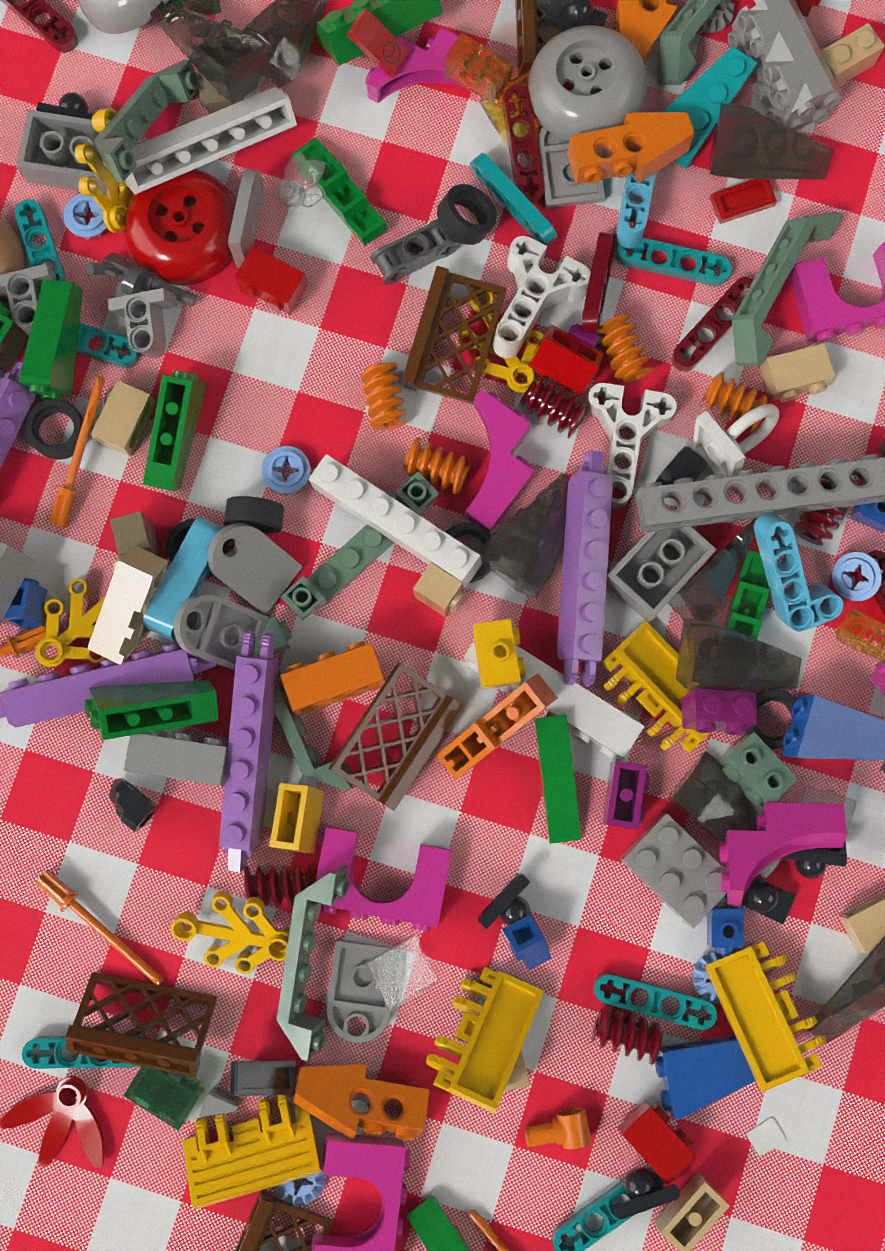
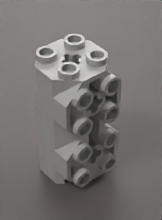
[728,0,843,134]

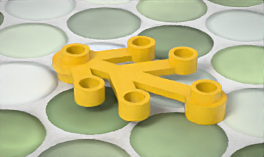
[75,108,133,233]
[459,288,543,394]
[35,578,106,668]
[171,891,289,974]

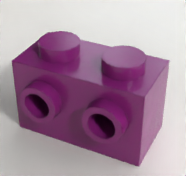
[681,688,757,735]
[602,761,650,830]

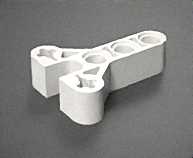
[493,236,591,358]
[586,383,677,510]

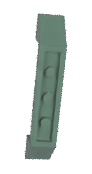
[657,0,721,85]
[94,59,201,183]
[732,212,842,366]
[280,472,439,620]
[255,616,352,791]
[276,865,350,1061]

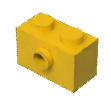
[472,618,525,690]
[270,783,324,854]

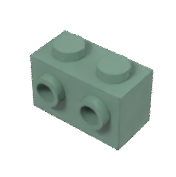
[719,732,798,807]

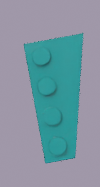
[663,46,757,170]

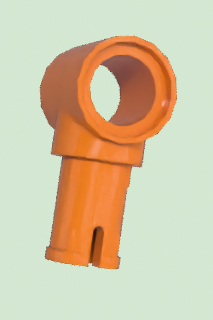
[524,1108,592,1149]

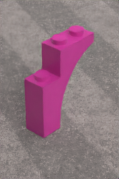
[365,27,503,103]
[465,389,534,534]
[719,802,847,905]

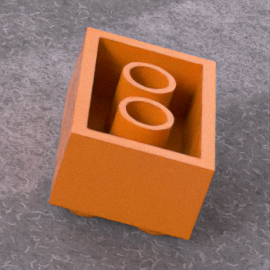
[280,641,385,716]

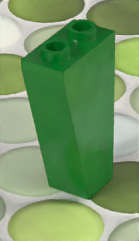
[19,279,83,400]
[142,370,207,491]
[84,680,218,740]

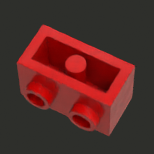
[235,246,308,315]
[528,324,603,395]
[618,1100,696,1185]

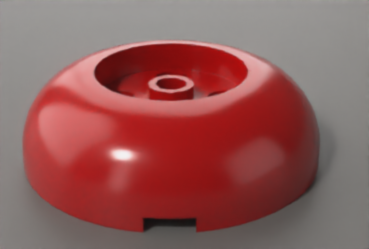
[124,169,236,285]

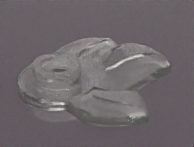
[278,152,326,207]

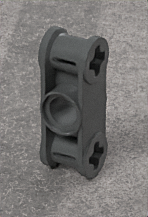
[370,219,460,285]

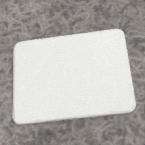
[746,1117,786,1156]

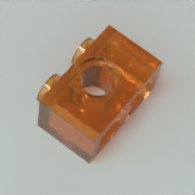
[445,33,513,106]

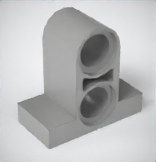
[0,264,57,336]
[107,288,177,358]

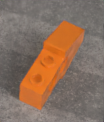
[615,0,677,64]
[567,112,694,185]
[436,673,558,780]
[293,1064,429,1140]

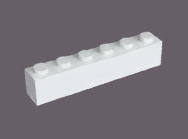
[124,87,297,194]
[308,454,482,589]
[463,641,644,761]

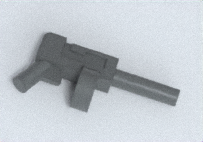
[86,253,197,307]

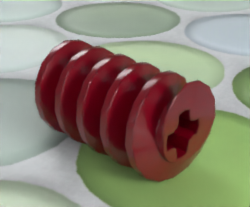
[518,376,586,439]
[793,479,850,545]
[244,865,312,907]
[591,1005,663,1065]

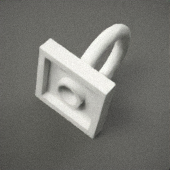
[692,404,780,491]

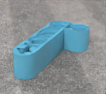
[601,151,655,248]
[754,512,843,632]
[143,516,225,642]

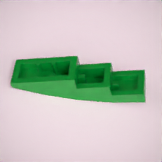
[292,137,388,246]
[713,548,771,680]
[534,714,581,844]
[406,1196,472,1251]

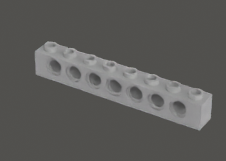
[635,454,885,533]

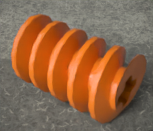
[598,314,653,383]
[361,362,407,431]
[699,372,767,433]
[403,437,471,495]

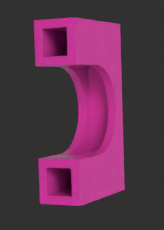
[788,242,885,343]
[315,827,452,932]
[311,1133,410,1251]

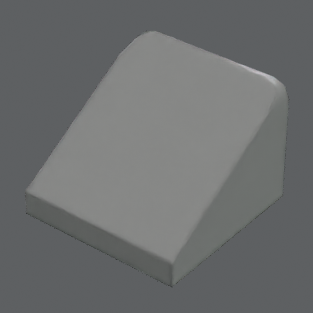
[199,1087,242,1117]

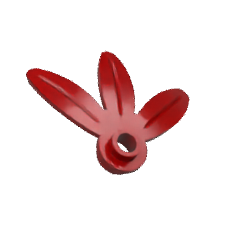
[0,1076,105,1169]

